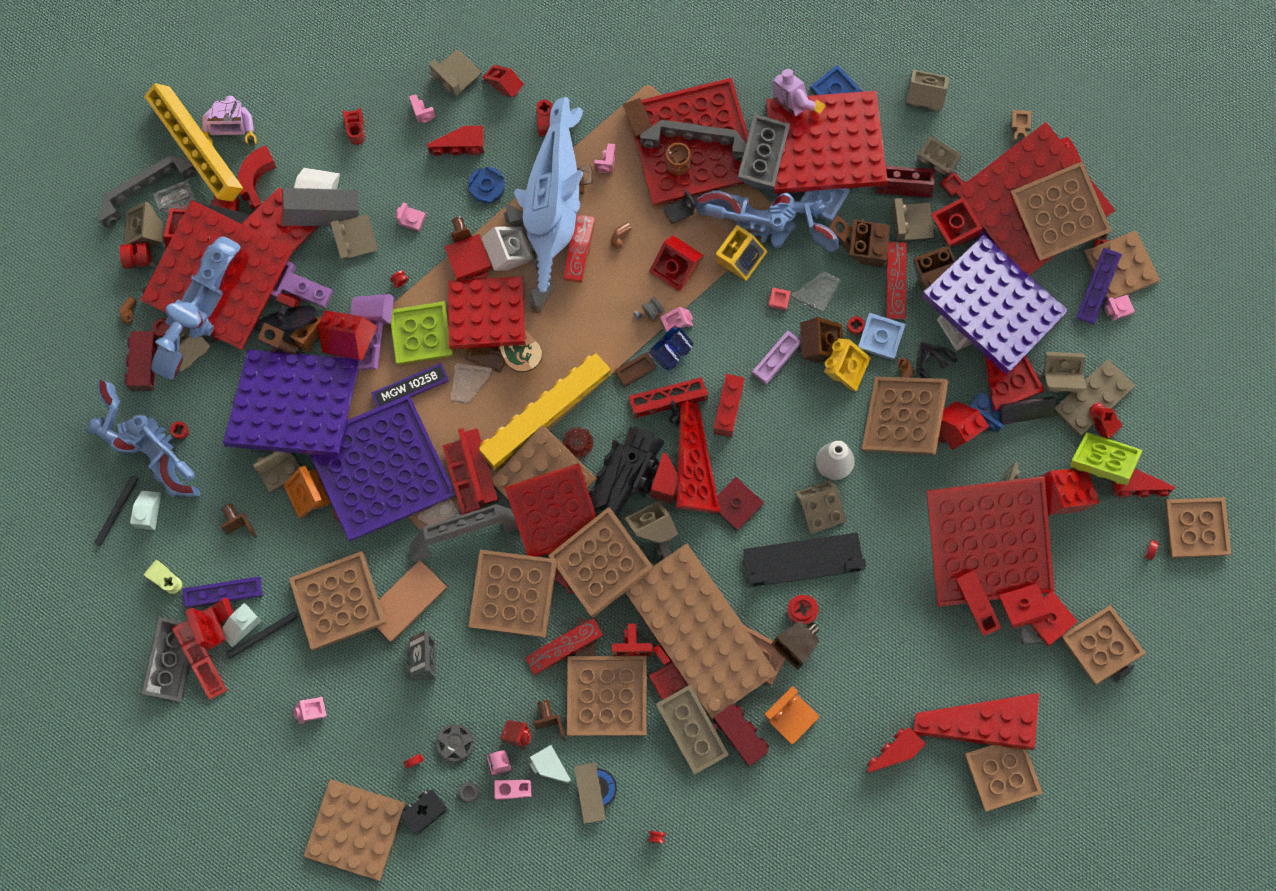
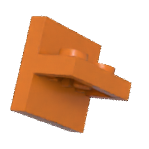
[283,466,331,518]

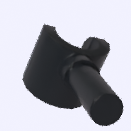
[669,401,680,426]

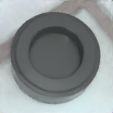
[459,782,479,803]

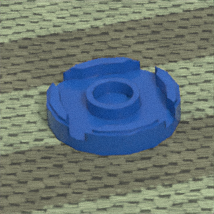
[468,167,505,203]

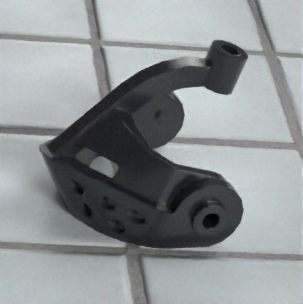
[916,342,958,378]

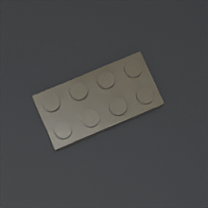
[1055,359,1135,437]
[656,685,729,775]

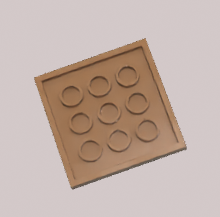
[1010,162,1112,261]
[862,377,949,455]
[492,425,597,499]
[548,507,654,617]
[468,550,557,638]
[289,551,387,651]
[567,656,647,736]
[303,779,406,881]

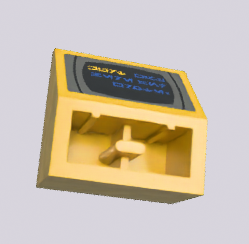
[715,225,767,281]

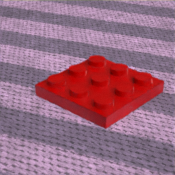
[242,187,320,254]

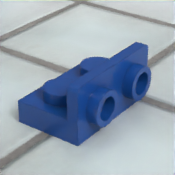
[969,391,1003,432]

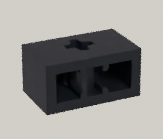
[401,789,449,835]

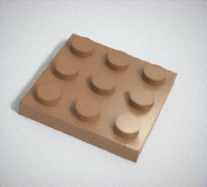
[1084,231,1160,301]
[1165,497,1231,558]
[1061,605,1146,686]
[964,745,1042,812]

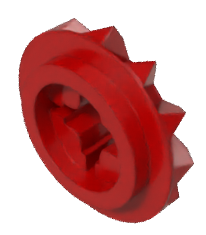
[787,595,819,625]

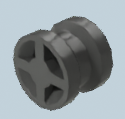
[641,297,665,321]

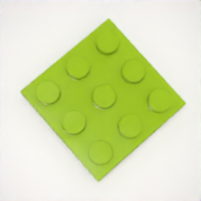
[391,301,453,365]
[1070,432,1143,485]

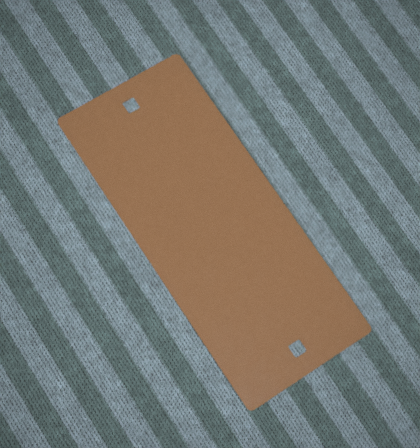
[332,85,772,530]

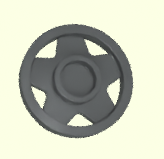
[436,724,474,762]

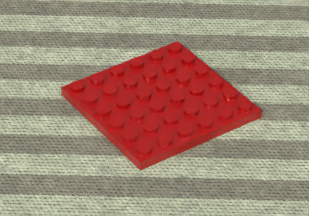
[631,78,748,206]
[766,91,887,193]
[955,122,1116,275]
[140,200,294,350]
[926,476,1055,607]

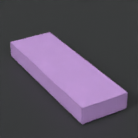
[752,330,801,385]

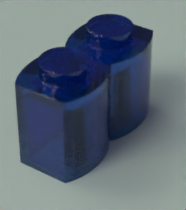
[649,326,694,370]

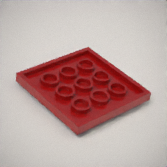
[448,276,526,349]
[505,463,596,557]

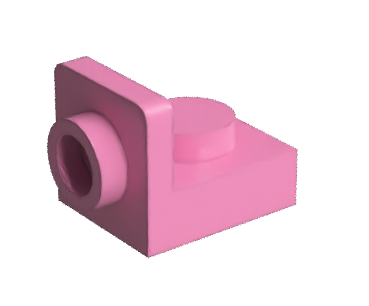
[409,94,435,123]
[594,144,616,173]
[395,203,426,232]
[1104,295,1135,321]
[660,307,693,334]
[293,697,327,724]

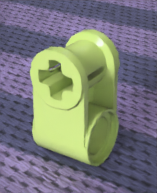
[143,559,182,594]

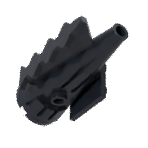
[589,426,664,516]

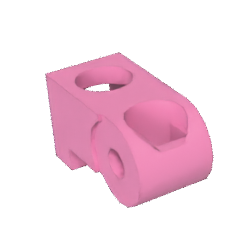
[487,751,511,776]
[494,780,532,801]

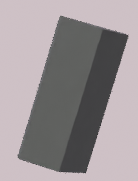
[737,114,790,189]
[281,188,359,226]
[141,617,189,702]

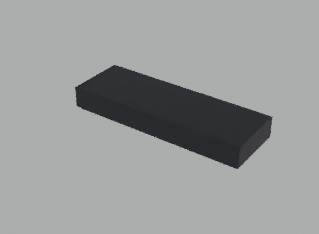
[999,396,1056,425]

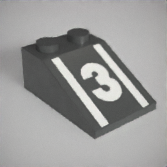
[406,631,436,680]

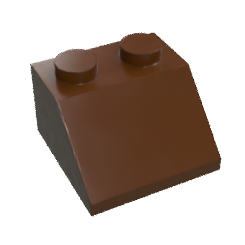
[800,317,843,362]

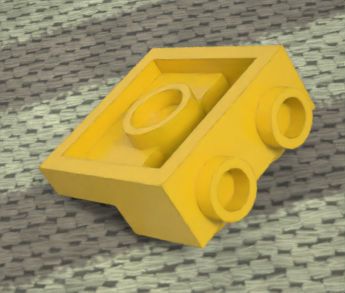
[824,338,871,391]

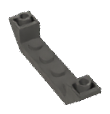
[640,120,746,161]
[98,156,198,227]
[503,204,554,313]
[409,504,518,562]

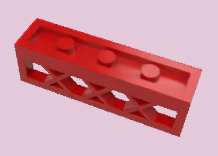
[629,377,708,419]
[458,428,498,506]

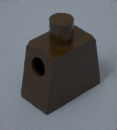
[771,622,819,670]

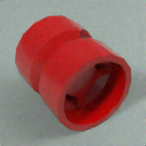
[120,242,152,269]

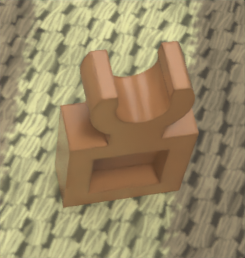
[1011,110,1031,142]

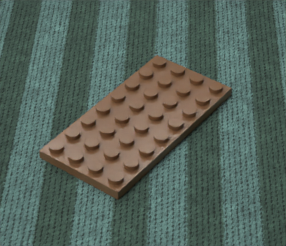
[625,544,777,719]

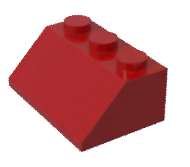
[317,310,377,361]

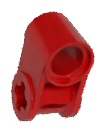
[536,99,553,137]
[343,108,365,145]
[1089,402,1122,439]

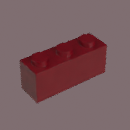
[876,166,935,198]
[125,331,158,391]
[713,703,769,767]

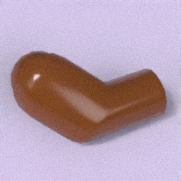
[610,222,632,249]
[119,296,137,324]
[897,357,914,378]

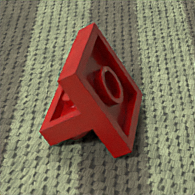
[612,624,653,657]

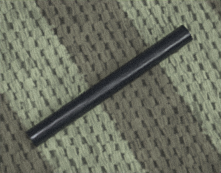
[94,475,139,546]
[226,611,297,659]

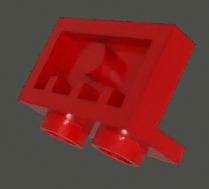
[185,607,226,650]

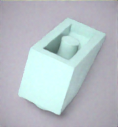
[130,491,161,530]
[222,603,261,648]
[529,745,571,784]

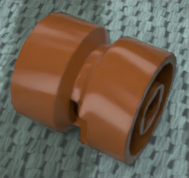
[666,143,690,175]

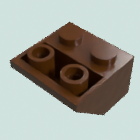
[849,219,890,268]
[913,245,956,292]

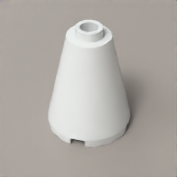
[816,441,854,480]

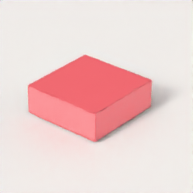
[768,287,791,311]

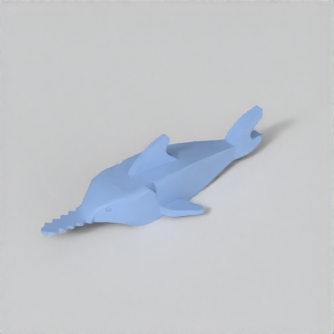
[514,97,583,293]

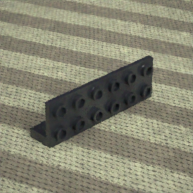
[743,533,866,588]

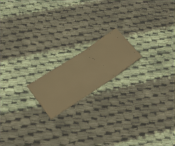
[574,762,606,824]

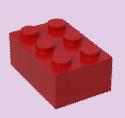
[1039,468,1099,516]

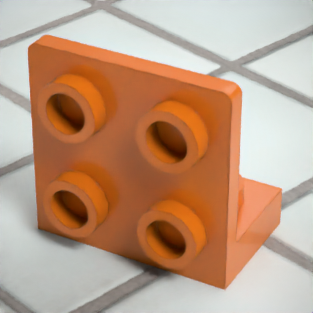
[764,686,819,744]

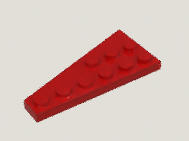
[983,354,1044,412]
[677,401,720,514]
[914,693,1039,750]

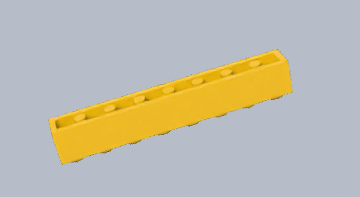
[144,83,243,202]
[479,353,611,470]

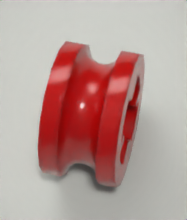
[390,270,409,288]
[847,316,865,335]
[170,421,189,440]
[647,831,666,844]

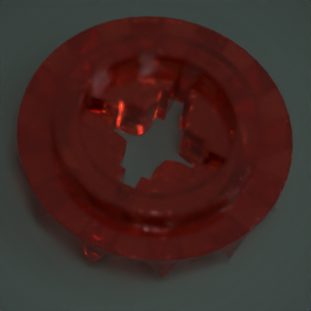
[563,427,593,457]

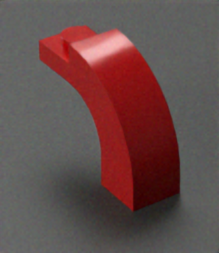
[237,145,277,209]

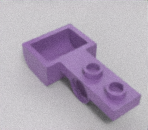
[270,262,333,309]
[351,294,394,370]

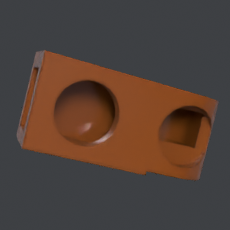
[290,316,321,353]

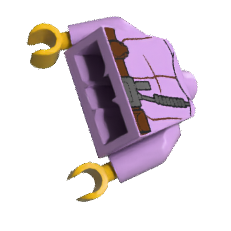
[772,69,826,116]
[202,96,257,146]

